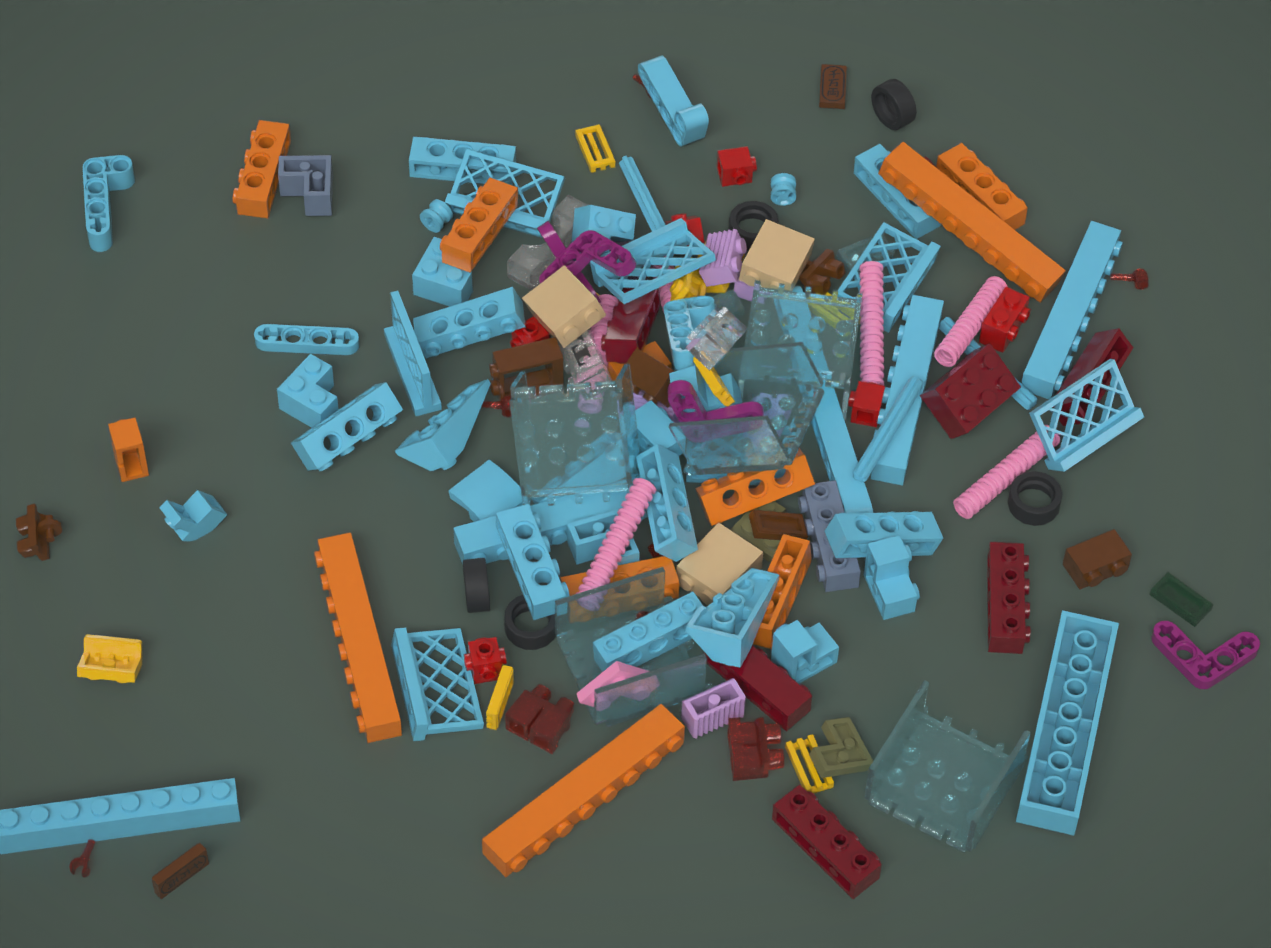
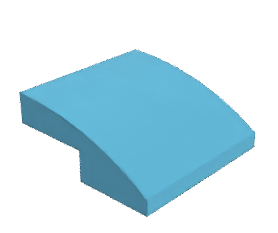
[448,460,529,522]

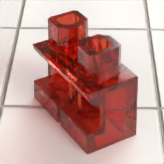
[505,684,574,755]
[727,717,784,781]

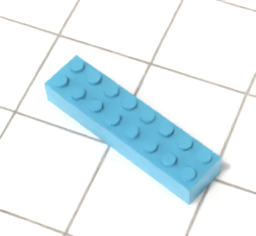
[1016,610,1119,836]

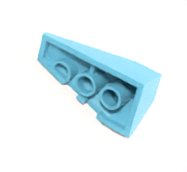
[395,379,491,471]
[686,568,779,668]

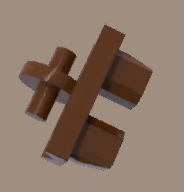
[799,249,845,299]
[16,503,62,561]

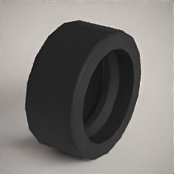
[871,79,917,130]
[728,201,779,250]
[1008,471,1063,526]
[463,558,490,613]
[504,595,558,650]

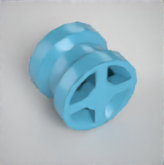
[771,173,796,206]
[420,199,453,233]

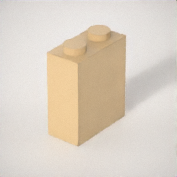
[739,219,815,300]
[522,265,606,348]
[676,522,763,605]

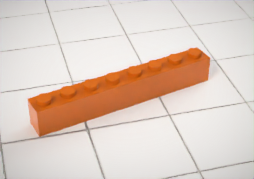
[878,142,1066,303]
[314,532,402,743]
[482,704,685,877]

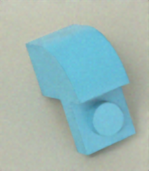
[159,490,227,541]

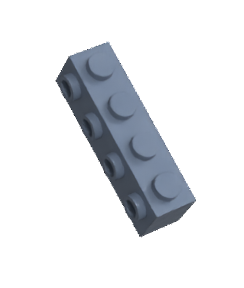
[798,480,860,592]

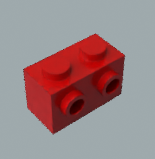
[979,287,1031,353]

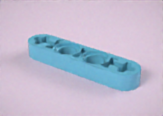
[254,324,359,355]

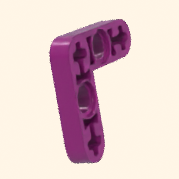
[537,221,601,303]
[539,230,636,284]
[668,380,764,441]
[1151,621,1260,689]

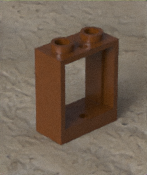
[489,337,564,406]

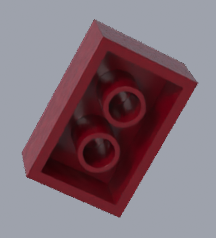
[920,343,1021,439]

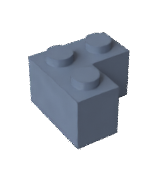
[278,155,333,216]

